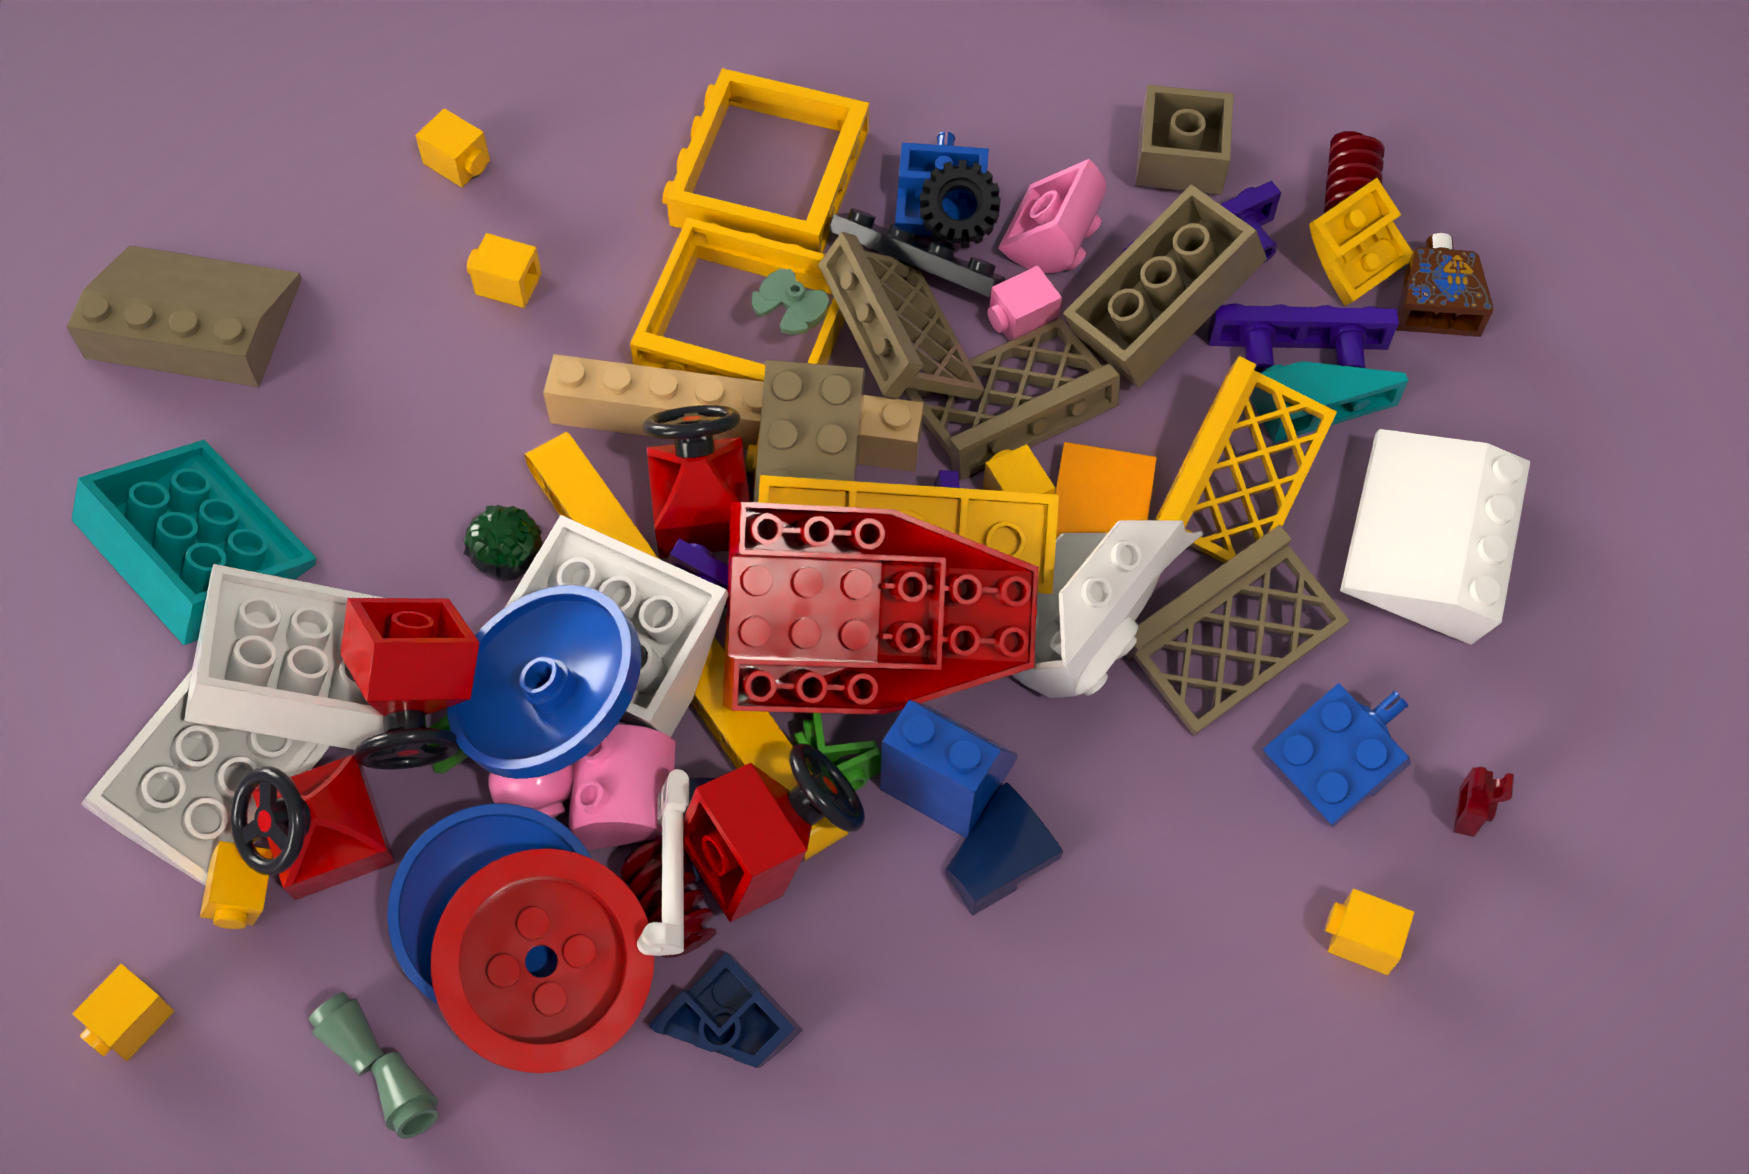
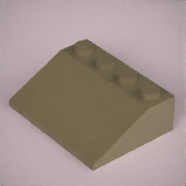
[66,245,302,387]

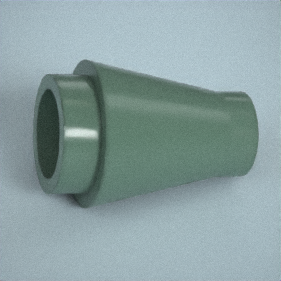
[308,992,385,1076]
[371,1052,439,1139]

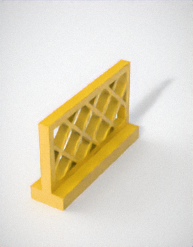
[1155,356,1337,563]

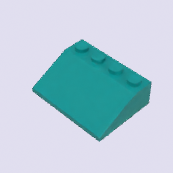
[71,439,317,645]

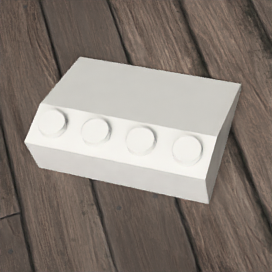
[1340,429,1530,645]
[505,515,729,737]
[184,564,384,750]
[81,670,330,886]

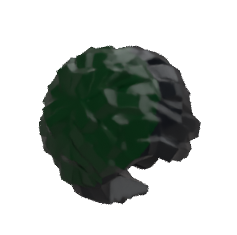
[463,505,543,582]

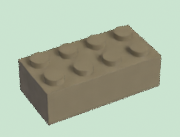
[1063,184,1267,389]
[753,360,866,503]

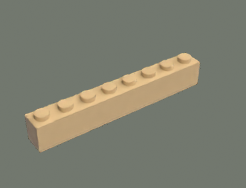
[543,354,924,472]

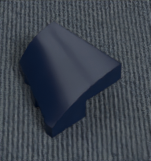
[649,952,803,1068]

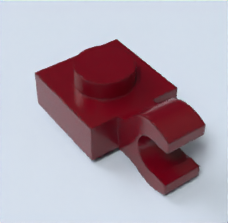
[1454,766,1514,837]

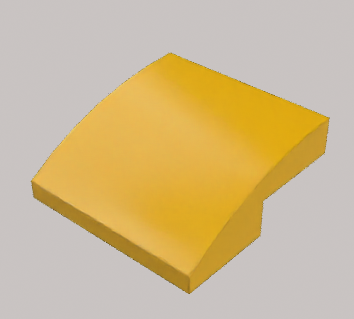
[1309,178,1413,306]

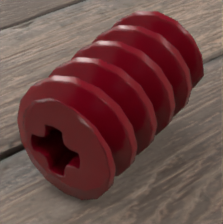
[1324,131,1385,213]
[620,838,716,958]

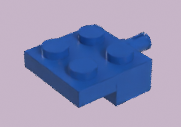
[895,131,989,236]
[1263,683,1411,827]

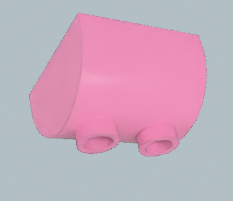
[998,159,1106,273]
[568,725,676,850]

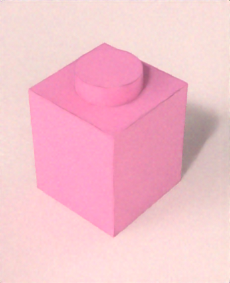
[987,265,1062,341]

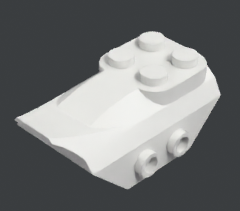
[1012,520,1203,698]

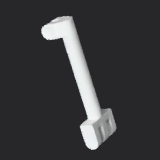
[637,769,689,956]

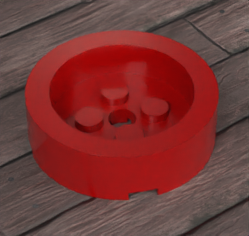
[431,849,654,1073]

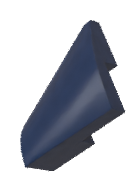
[945,782,1063,916]

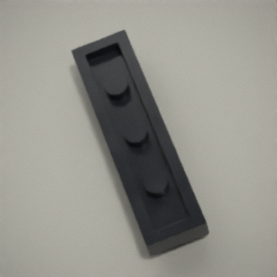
[828,208,1006,297]

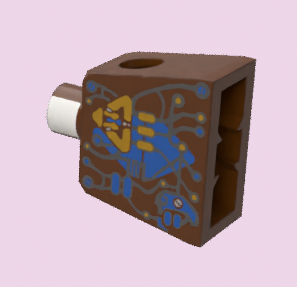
[1396,233,1493,337]

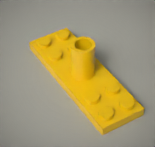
[758,475,1059,594]

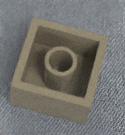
[1135,84,1234,195]

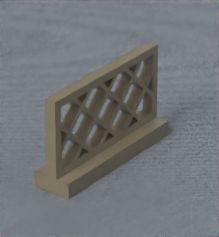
[818,232,985,400]
[904,318,1120,480]
[1125,524,1350,736]

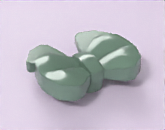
[752,269,829,336]

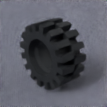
[920,160,1001,248]

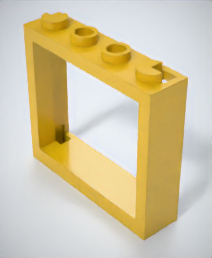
[662,68,870,254]
[630,218,845,382]

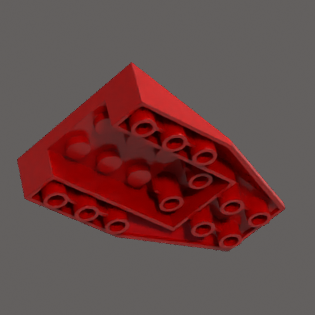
[723,502,1039,715]

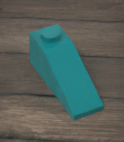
[1251,361,1409,443]

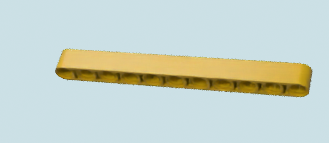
[524,432,849,862]

